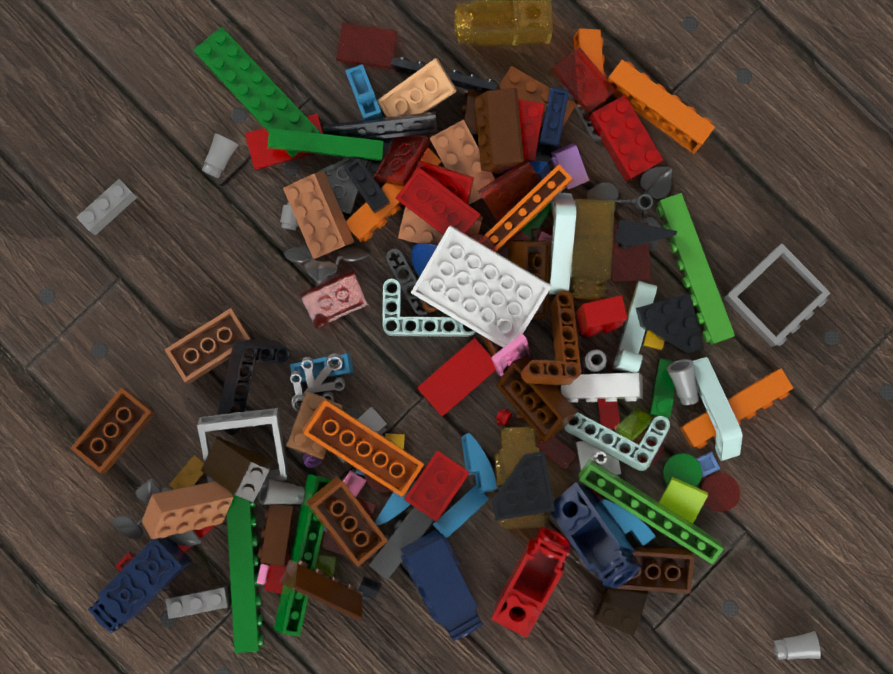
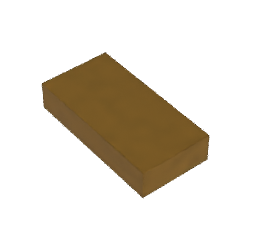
[169,455,205,490]

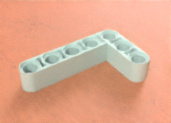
[549,193,576,295]
[383,279,476,337]
[613,281,657,373]
[693,357,742,461]
[564,412,670,471]

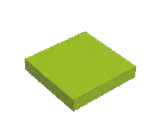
[659,477,708,523]

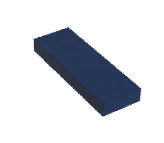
[539,87,569,147]

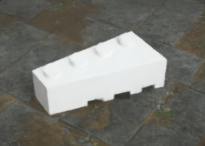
[561,373,643,403]

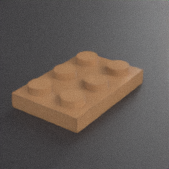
[286,391,343,460]

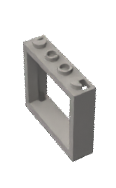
[724,244,830,347]
[197,408,288,483]

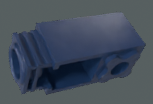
[550,482,642,589]
[400,530,483,641]
[88,536,193,634]

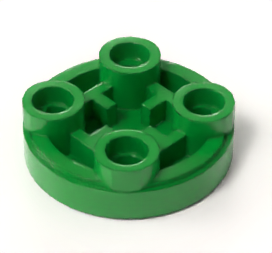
[662,453,702,487]

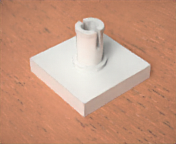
[575,438,621,475]

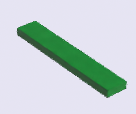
[268,128,384,161]

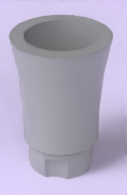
[202,133,239,178]
[580,350,607,374]
[667,359,699,405]
[258,477,305,505]
[774,631,821,660]

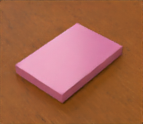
[491,334,532,378]

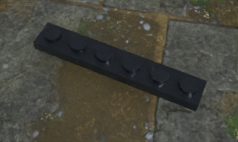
[391,57,501,93]
[323,112,438,140]

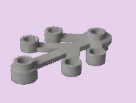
[290,353,345,411]

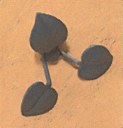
[586,167,672,252]
[284,245,371,292]
[111,478,202,546]

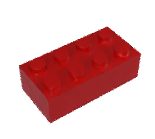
[588,95,663,183]
[575,295,628,338]

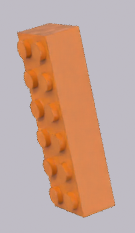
[605,60,715,154]
[302,398,424,497]

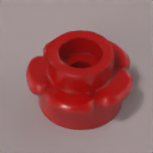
[496,408,512,427]

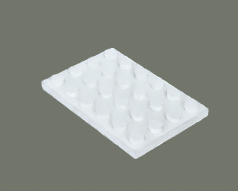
[411,225,551,348]

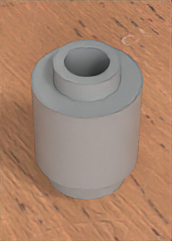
[280,202,299,231]

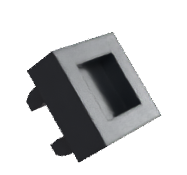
[358,576,382,603]

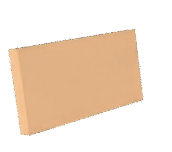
[377,58,457,117]

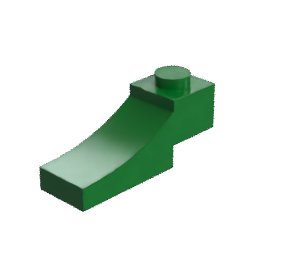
[648,359,675,419]

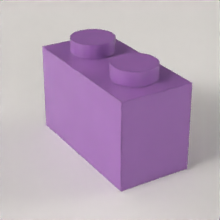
[551,143,589,190]

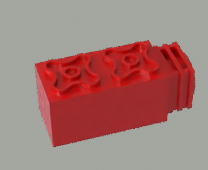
[491,526,571,638]

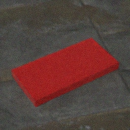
[245,114,323,170]
[395,167,481,235]
[417,338,496,417]

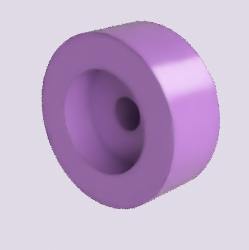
[303,454,323,468]

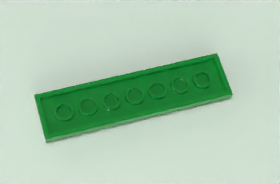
[193,27,320,158]

